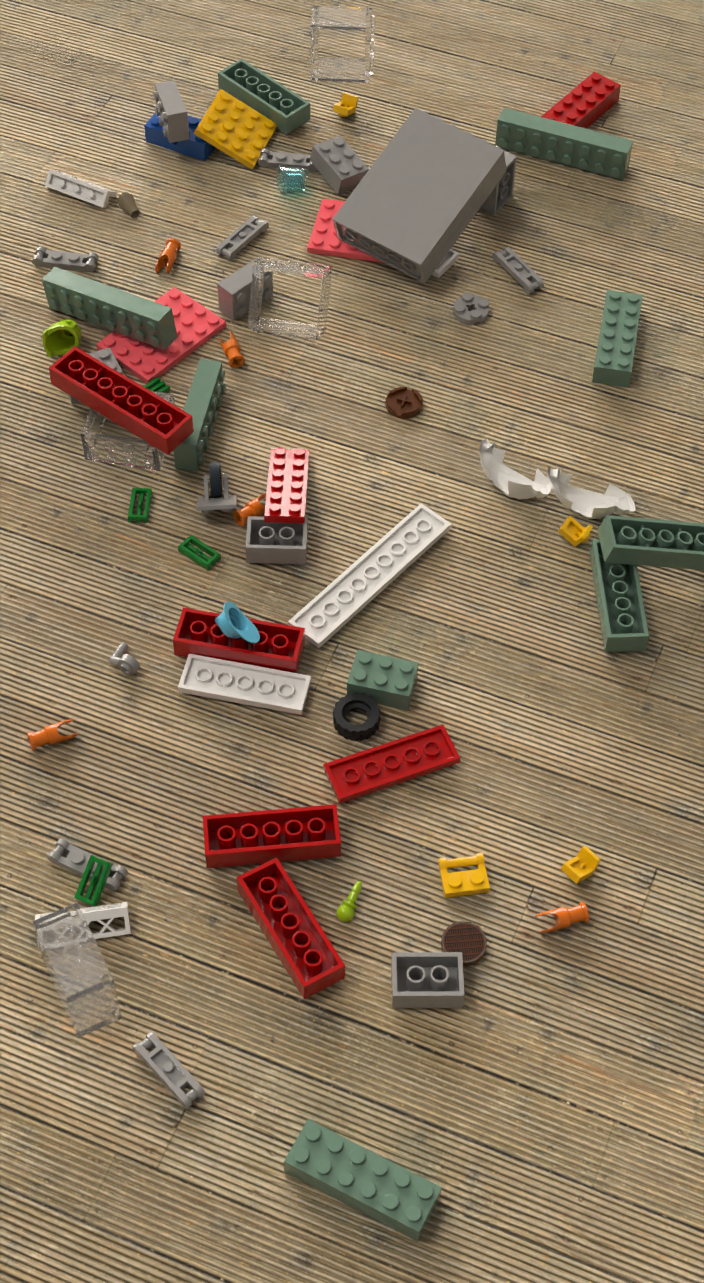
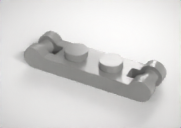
[258,148,317,172]
[216,215,269,261]
[32,246,99,272]
[492,247,544,294]
[47,838,128,891]
[132,1031,206,1109]

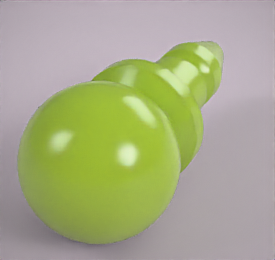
[336,881,362,922]

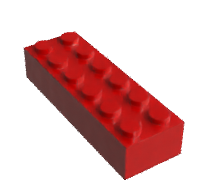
[541,72,621,129]
[173,607,305,673]
[202,804,341,868]
[237,857,345,999]

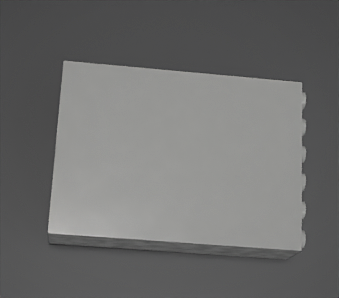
[332,108,507,284]

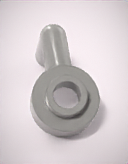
[109,642,140,674]

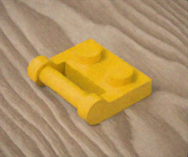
[438,853,490,898]

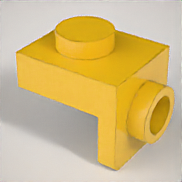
[333,93,358,117]
[557,516,593,547]
[560,846,601,884]

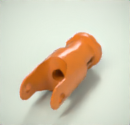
[155,238,181,274]
[219,331,245,368]
[233,492,267,527]
[27,719,78,751]
[535,902,589,933]

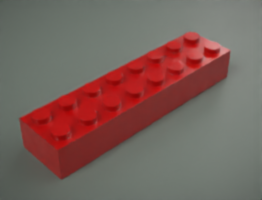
[49,346,194,455]

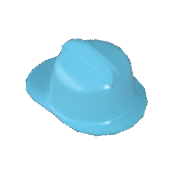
[215,602,260,643]

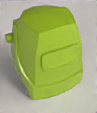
[42,319,82,358]

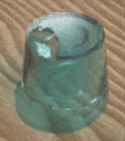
[277,166,309,194]

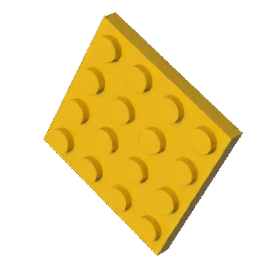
[194,89,277,170]

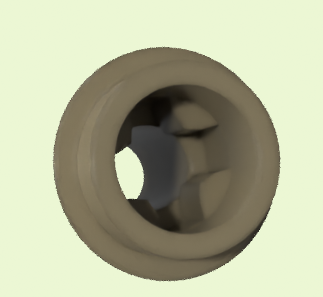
[117,192,140,218]

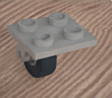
[196,462,237,513]

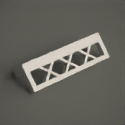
[45,169,117,208]
[35,902,131,947]

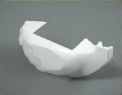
[479,438,551,499]
[547,466,636,519]

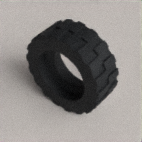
[333,693,380,741]

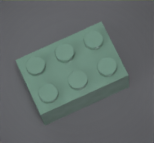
[347,650,419,711]

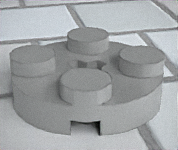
[453,293,489,325]

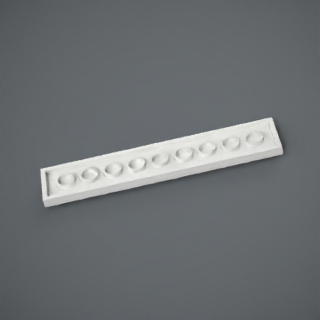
[288,504,451,648]

